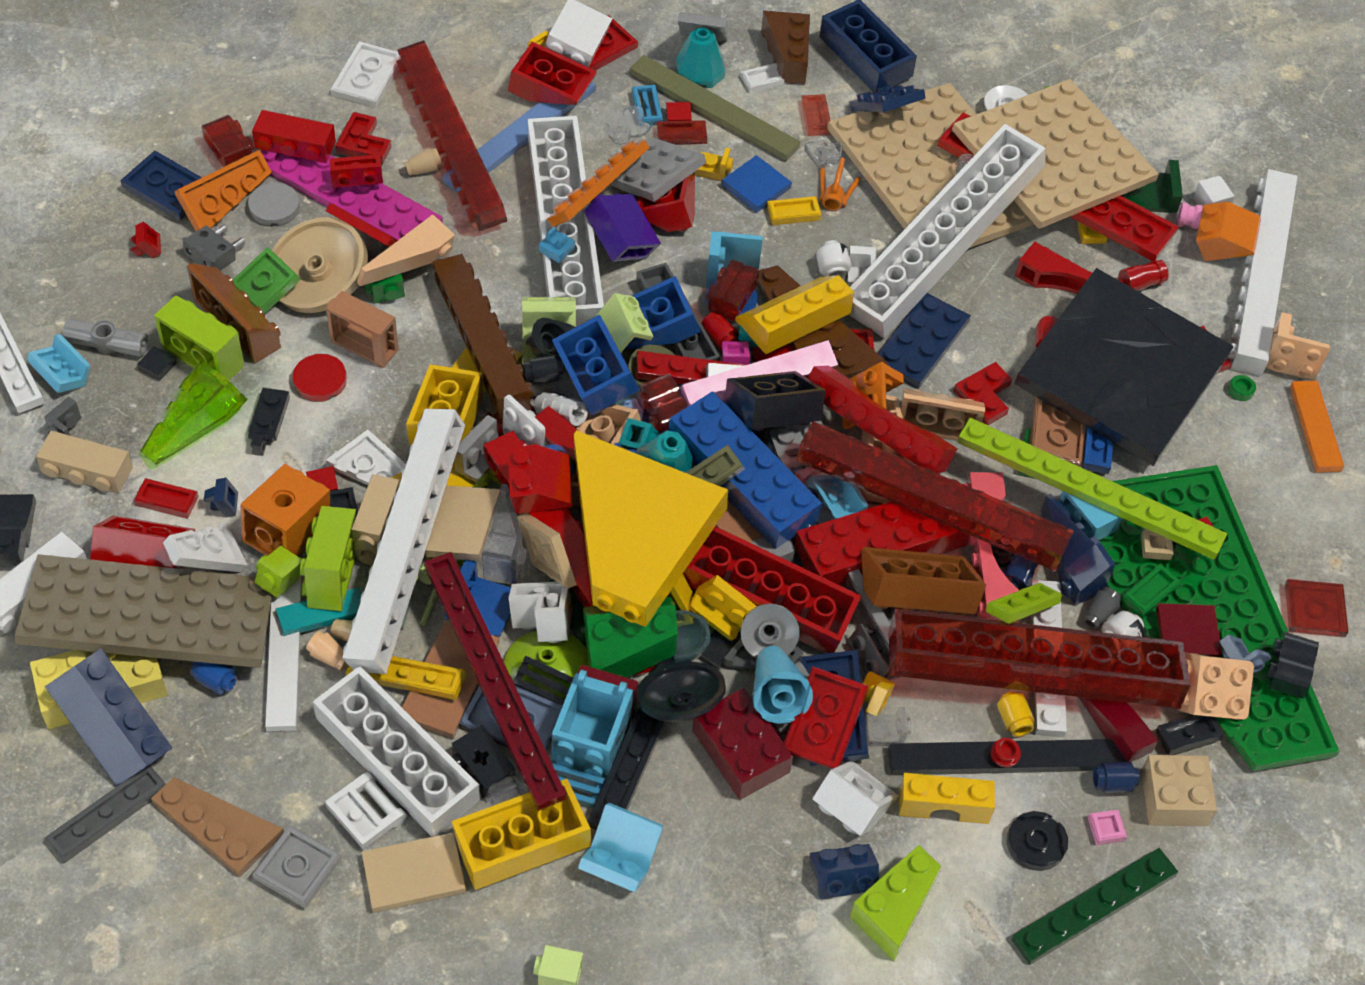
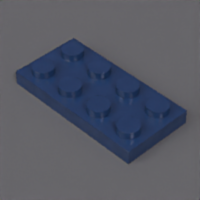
[878,293,971,389]

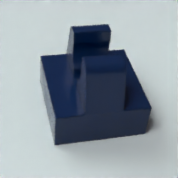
[203,477,238,517]

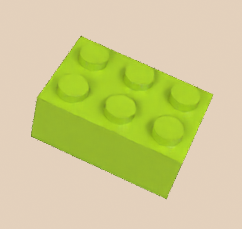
[154,295,245,386]
[300,506,356,611]

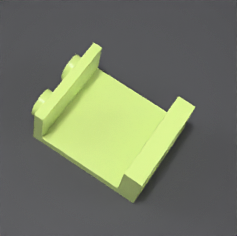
[595,293,654,353]
[522,297,576,369]

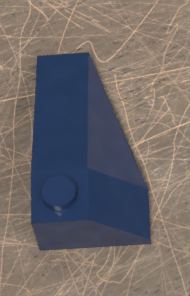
[1041,493,1115,606]

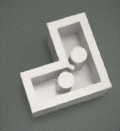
[509,582,573,643]

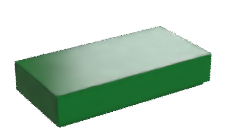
[1121,564,1182,618]

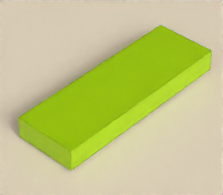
[986,583,1062,624]

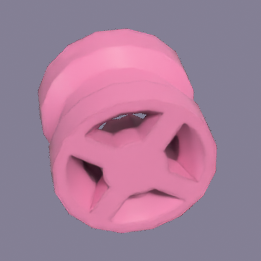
[1177,202,1203,230]

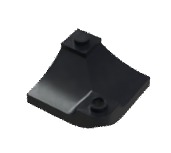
[0,494,36,566]

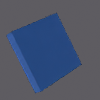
[722,155,792,213]

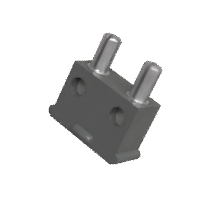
[182,224,246,270]

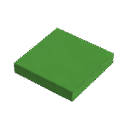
[233,247,301,314]

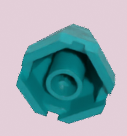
[676,28,725,88]
[636,431,692,473]

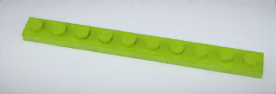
[957,418,1228,560]

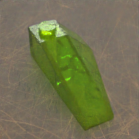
[140,361,248,465]

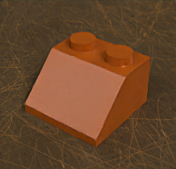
[1196,201,1261,261]

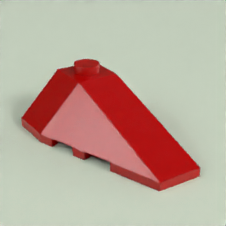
[637,172,695,232]

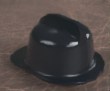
[525,317,575,362]

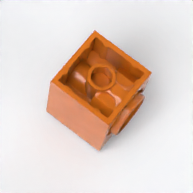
[240,464,330,557]

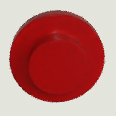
[990,738,1021,767]

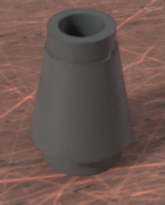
[1083,587,1122,629]

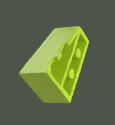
[850,845,941,961]

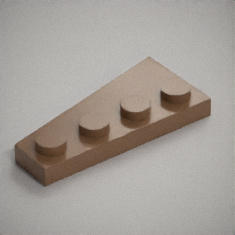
[151,777,284,877]

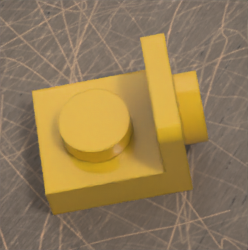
[695,147,734,181]
[863,671,896,716]

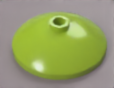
[504,630,589,699]

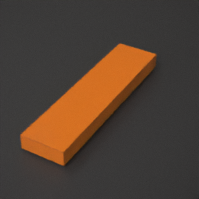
[1290,380,1344,473]

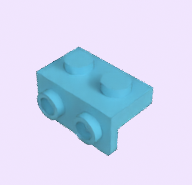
[27,334,90,393]
[805,465,868,520]

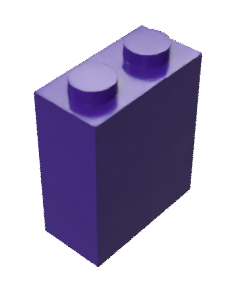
[583,193,661,262]

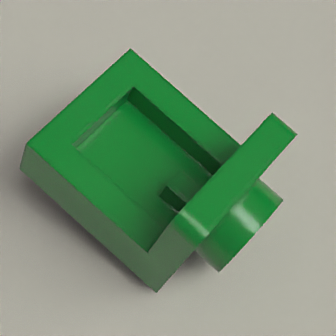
[364,273,405,304]

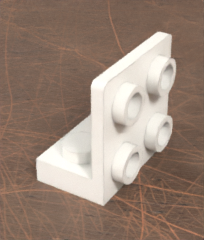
[502,395,550,447]

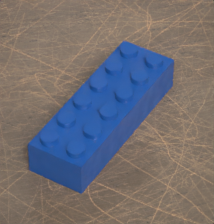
[668,391,822,549]

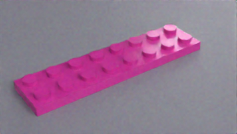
[261,150,443,240]

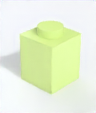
[533,945,583,985]

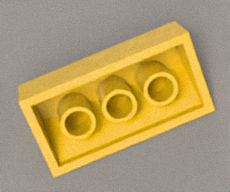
[735,275,854,354]
[451,779,591,890]

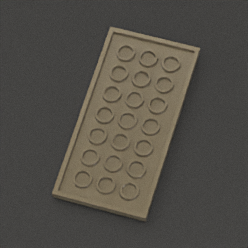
[15,554,272,668]

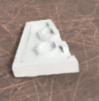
[325,430,406,485]
[163,522,247,572]

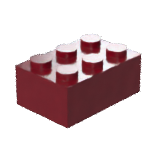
[692,688,793,800]

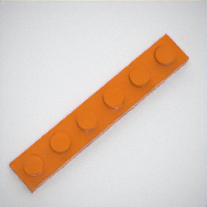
[547,139,650,227]

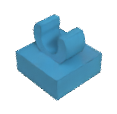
[538,227,575,263]

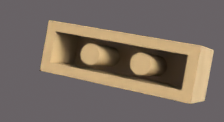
[36,431,133,493]

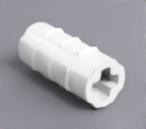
[534,392,588,426]

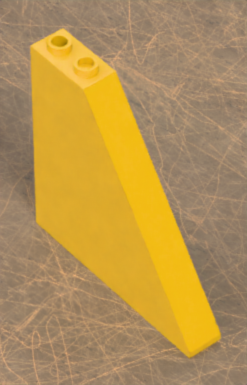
[574,430,728,627]

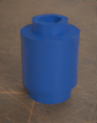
[190,662,237,695]

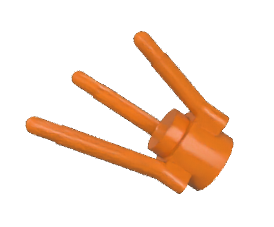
[819,157,861,211]

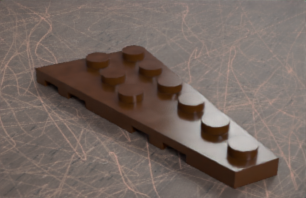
[753,265,888,379]

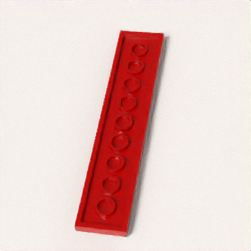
[937,112,1179,261]

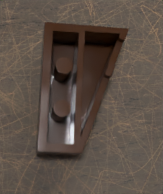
[761,10,810,84]

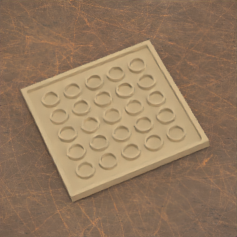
[952,79,1159,229]

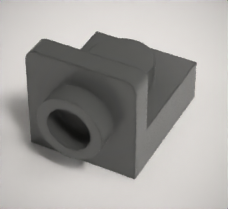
[44,396,81,436]

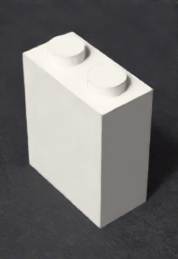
[544,0,612,67]

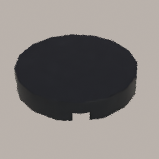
[1006,811,1068,871]

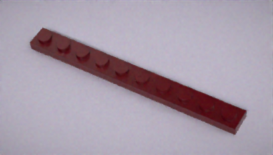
[424,552,567,811]

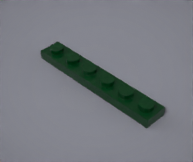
[1011,848,1178,965]

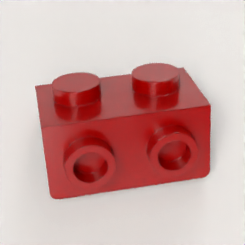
[329,154,383,188]

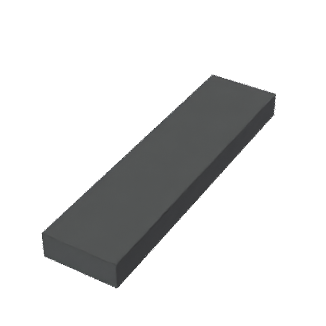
[44,765,166,864]

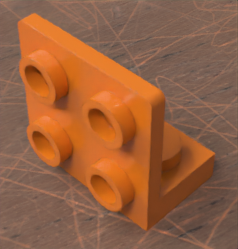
[842,362,904,429]

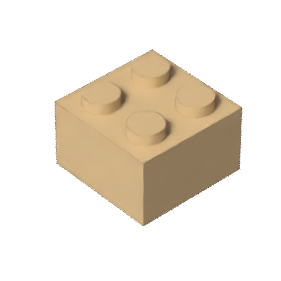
[1141,755,1217,826]

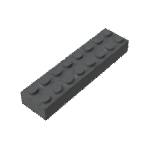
[636,262,720,361]

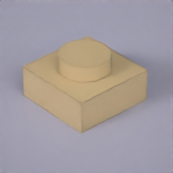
[1141,529,1173,560]

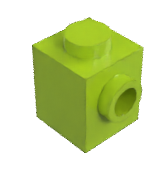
[254,546,302,598]

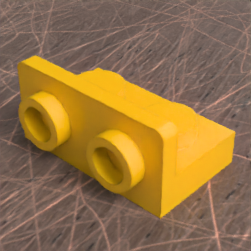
[688,575,757,641]

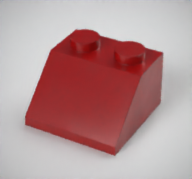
[508,444,573,514]

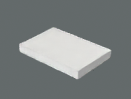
[330,41,404,108]

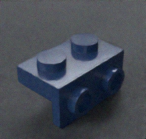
[810,844,879,899]

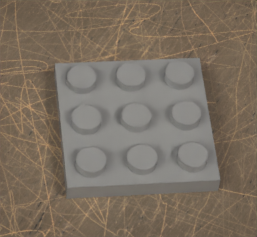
[609,137,706,202]

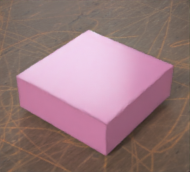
[1088,809,1127,845]

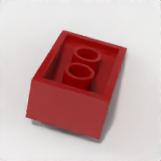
[508,42,597,105]

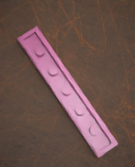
[681,340,838,406]

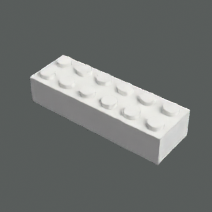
[313,666,480,837]

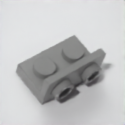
[454,415,498,482]

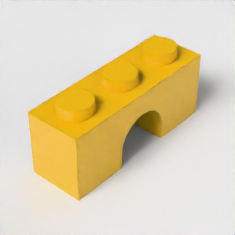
[899,773,995,824]

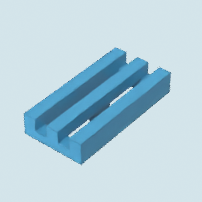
[631,85,663,127]
[552,763,605,809]

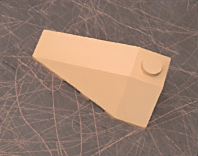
[357,215,455,286]

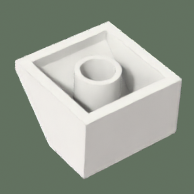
[812,761,899,836]

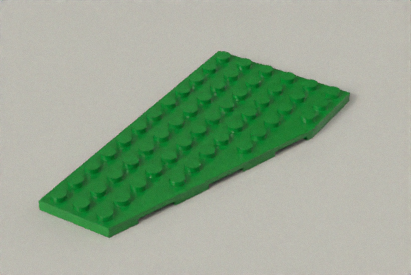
[1099,465,1340,771]

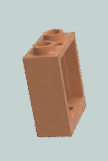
[326,291,399,368]

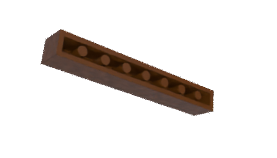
[432,254,534,418]

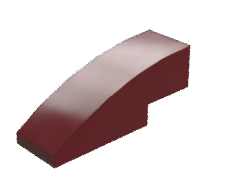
[1079,684,1158,762]

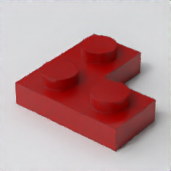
[335,112,392,164]
[953,362,1012,425]

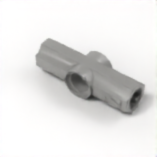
[62,318,149,357]

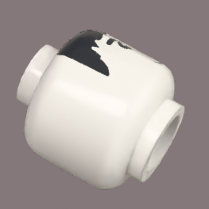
[816,240,851,278]
[1101,611,1145,653]

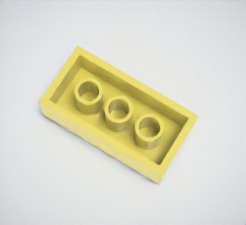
[30,650,168,730]

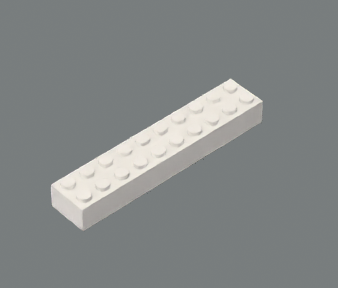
[528,116,604,327]
[848,124,1046,338]

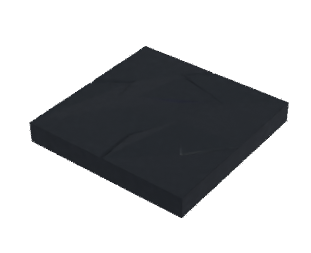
[1014,268,1234,467]

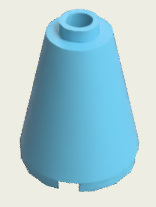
[753,646,813,724]

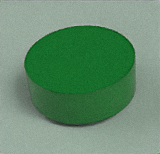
[1228,375,1256,401]

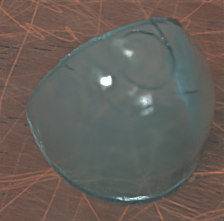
[673,610,711,663]

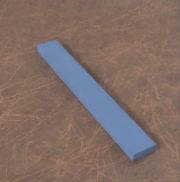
[442,82,596,195]

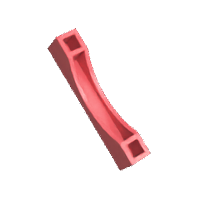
[962,472,1020,629]

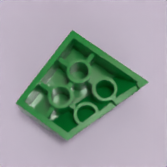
[583,597,678,678]

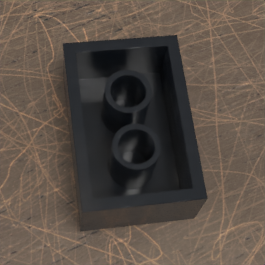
[724,371,826,431]

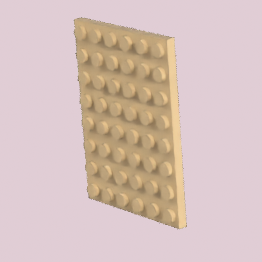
[827,83,1035,248]

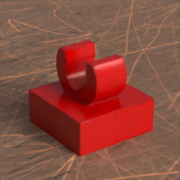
[130,221,161,258]

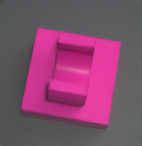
[721,341,750,365]

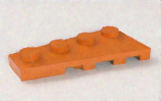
[174,150,272,231]

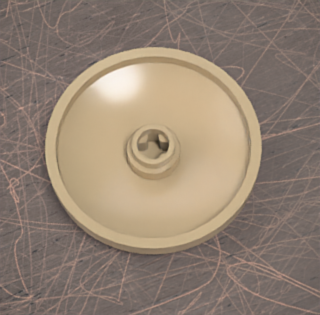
[272,217,368,313]

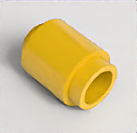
[997,691,1034,737]

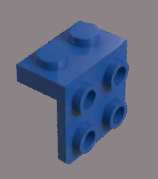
[441,560,511,637]

